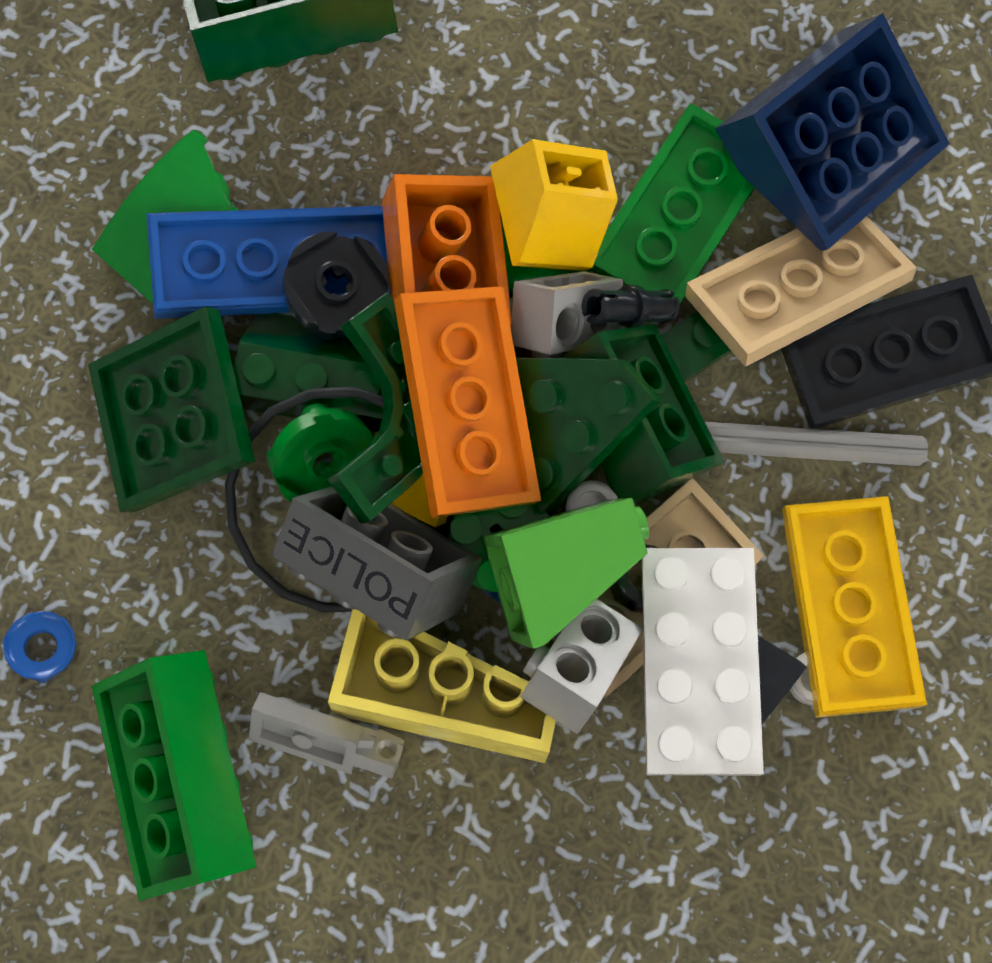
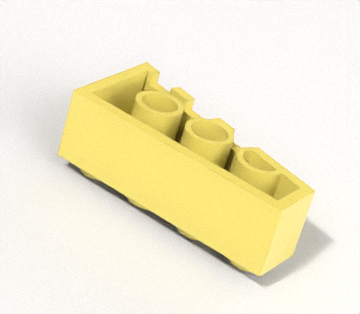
[328,609,556,763]

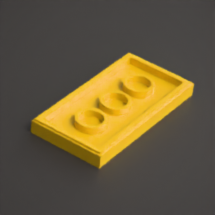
[782,496,927,718]

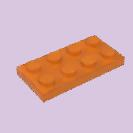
[394,286,541,518]

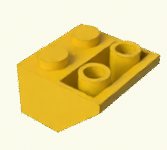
[490,139,618,271]

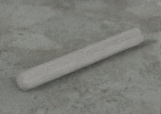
[705,422,928,466]

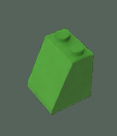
[482,498,649,649]

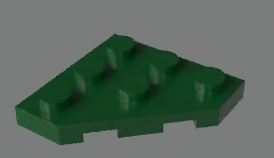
[516,358,662,512]

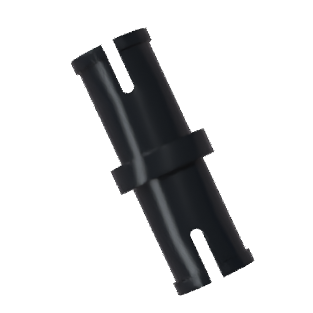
[581,285,680,328]

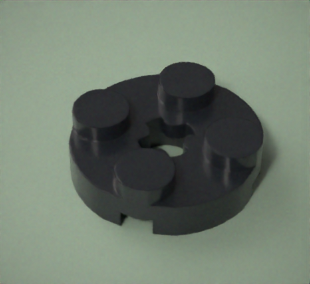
[283,231,389,340]

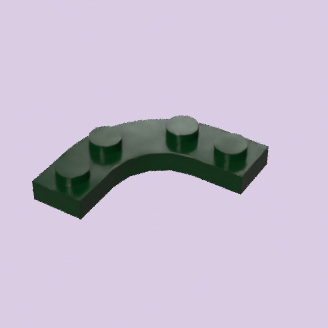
[328,292,423,524]

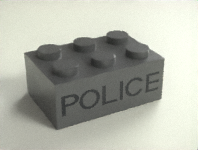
[272,486,483,641]

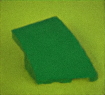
[92,129,238,304]

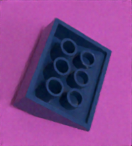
[715,13,950,251]

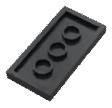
[781,274,992,429]

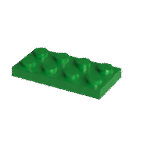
[589,103,755,306]

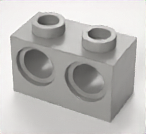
[511,271,623,358]
[520,599,643,734]

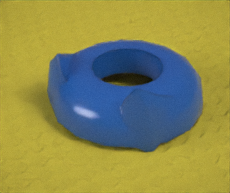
[2,611,77,683]

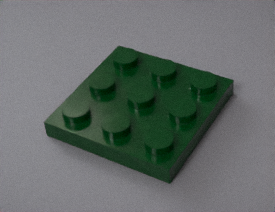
[88,306,255,513]

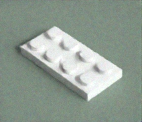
[641,548,764,776]

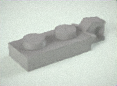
[248,692,405,779]

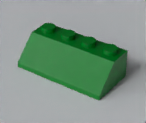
[92,650,257,901]

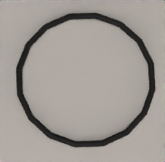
[225,387,453,612]

